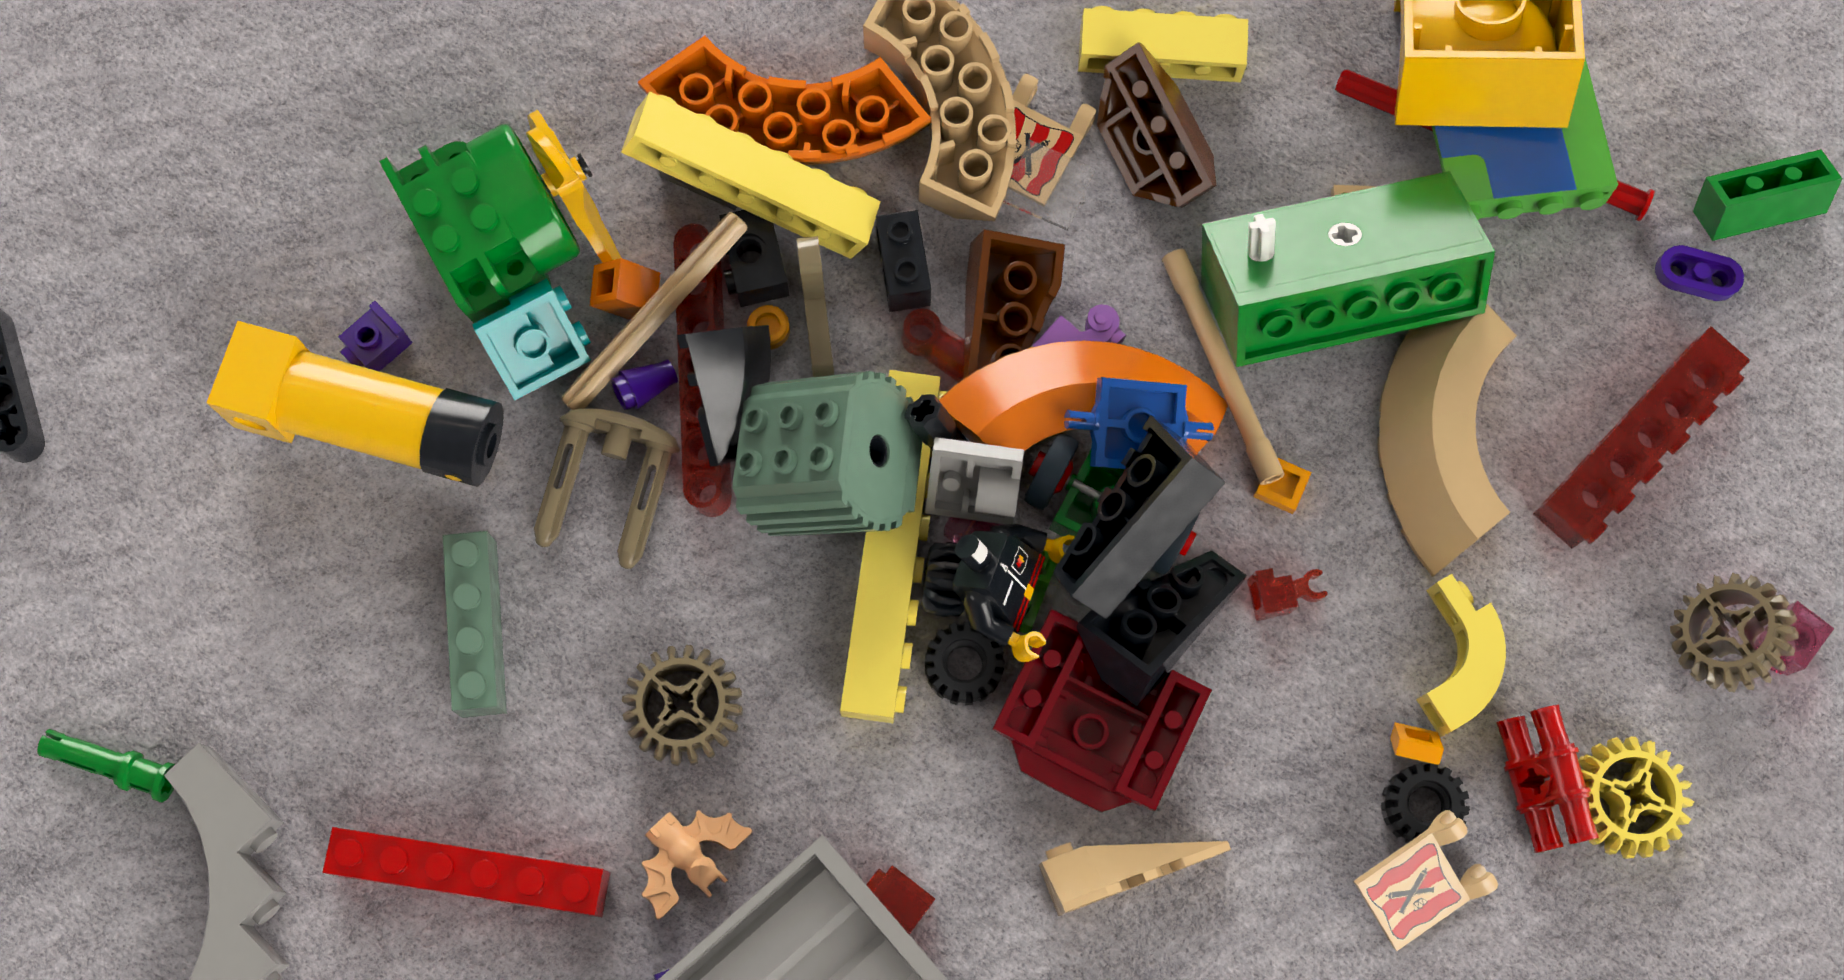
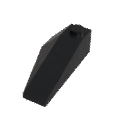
[1076,550,1247,706]

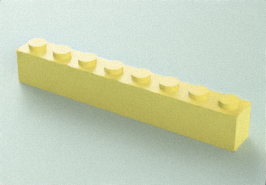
[840,370,948,724]

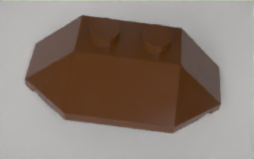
[1097,42,1217,208]

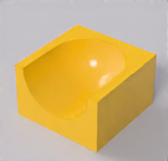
[1394,0,1585,128]

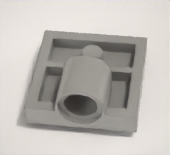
[925,437,1024,525]

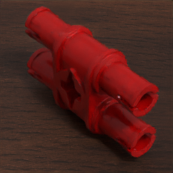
[1496,704,1599,853]

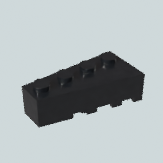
[1053,415,1226,619]

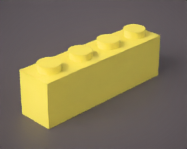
[1078,6,1248,82]

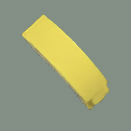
[1416,574,1506,737]

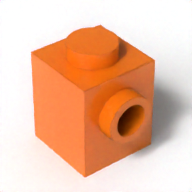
[589,258,661,320]

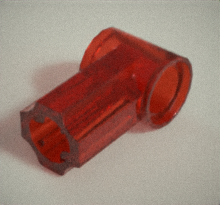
[901,308,965,383]

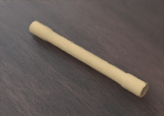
[1162,249,1285,485]

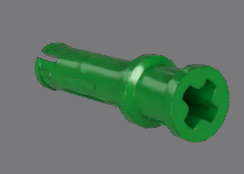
[37,729,175,803]

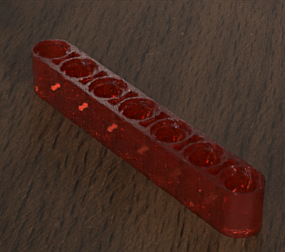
[673,223,732,517]

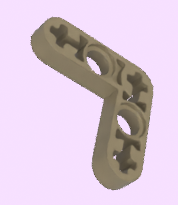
[796,236,834,377]

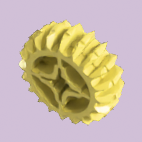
[1578,736,1695,859]

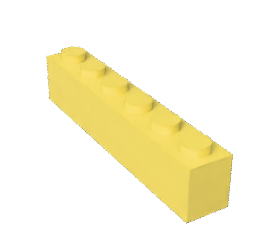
[621,92,881,259]

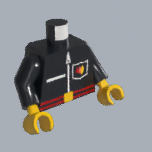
[953,524,1075,662]

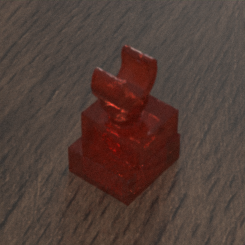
[1247,568,1328,621]

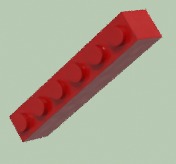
[322,827,611,918]

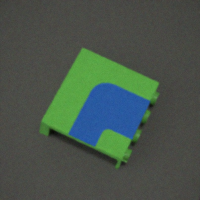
[1432,57,1618,220]

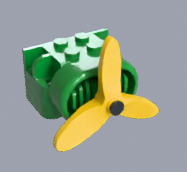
[379,110,621,323]

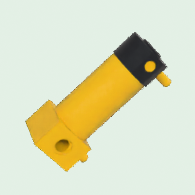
[206,321,504,487]

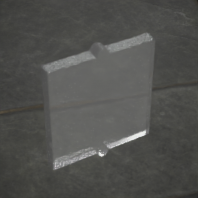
[1003,140,1096,231]

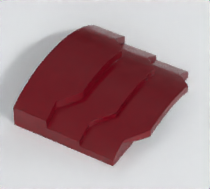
[992,609,1212,813]

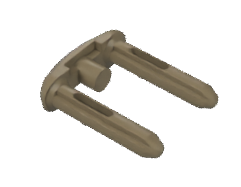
[534,408,680,569]

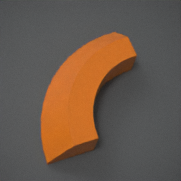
[939,340,1228,453]

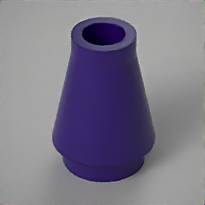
[611,359,678,410]

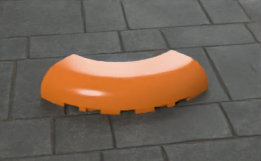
[638,35,931,165]

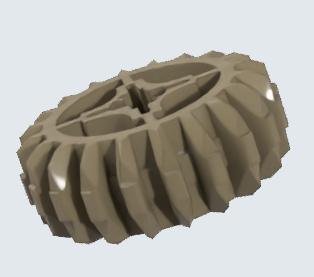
[1670,573,1799,693]
[622,645,743,766]

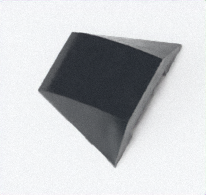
[677,325,771,467]

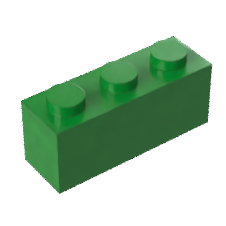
[1693,149,1843,241]

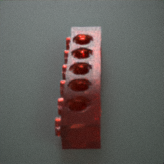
[1533,326,1751,549]

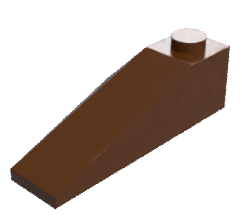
[964,229,1065,378]

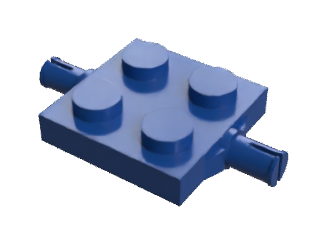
[1064,377,1214,469]

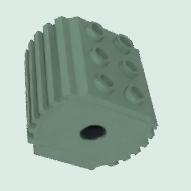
[732,371,922,536]

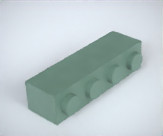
[442,531,507,718]

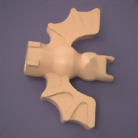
[642,810,752,920]

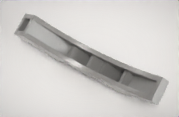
[164,743,289,980]

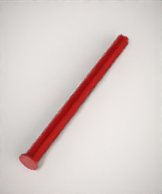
[1335,69,1655,221]

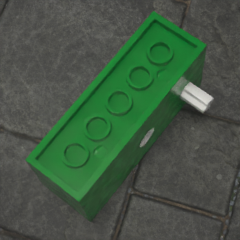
[1201,171,1495,367]

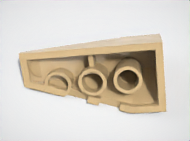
[1039,841,1231,916]

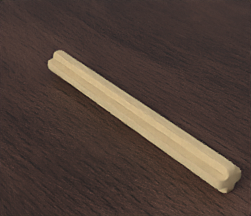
[562,212,748,410]

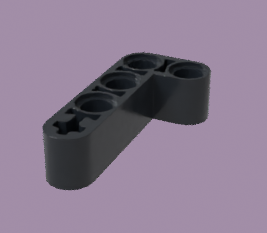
[0,309,45,463]

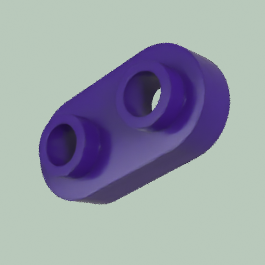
[1655,245,1744,301]

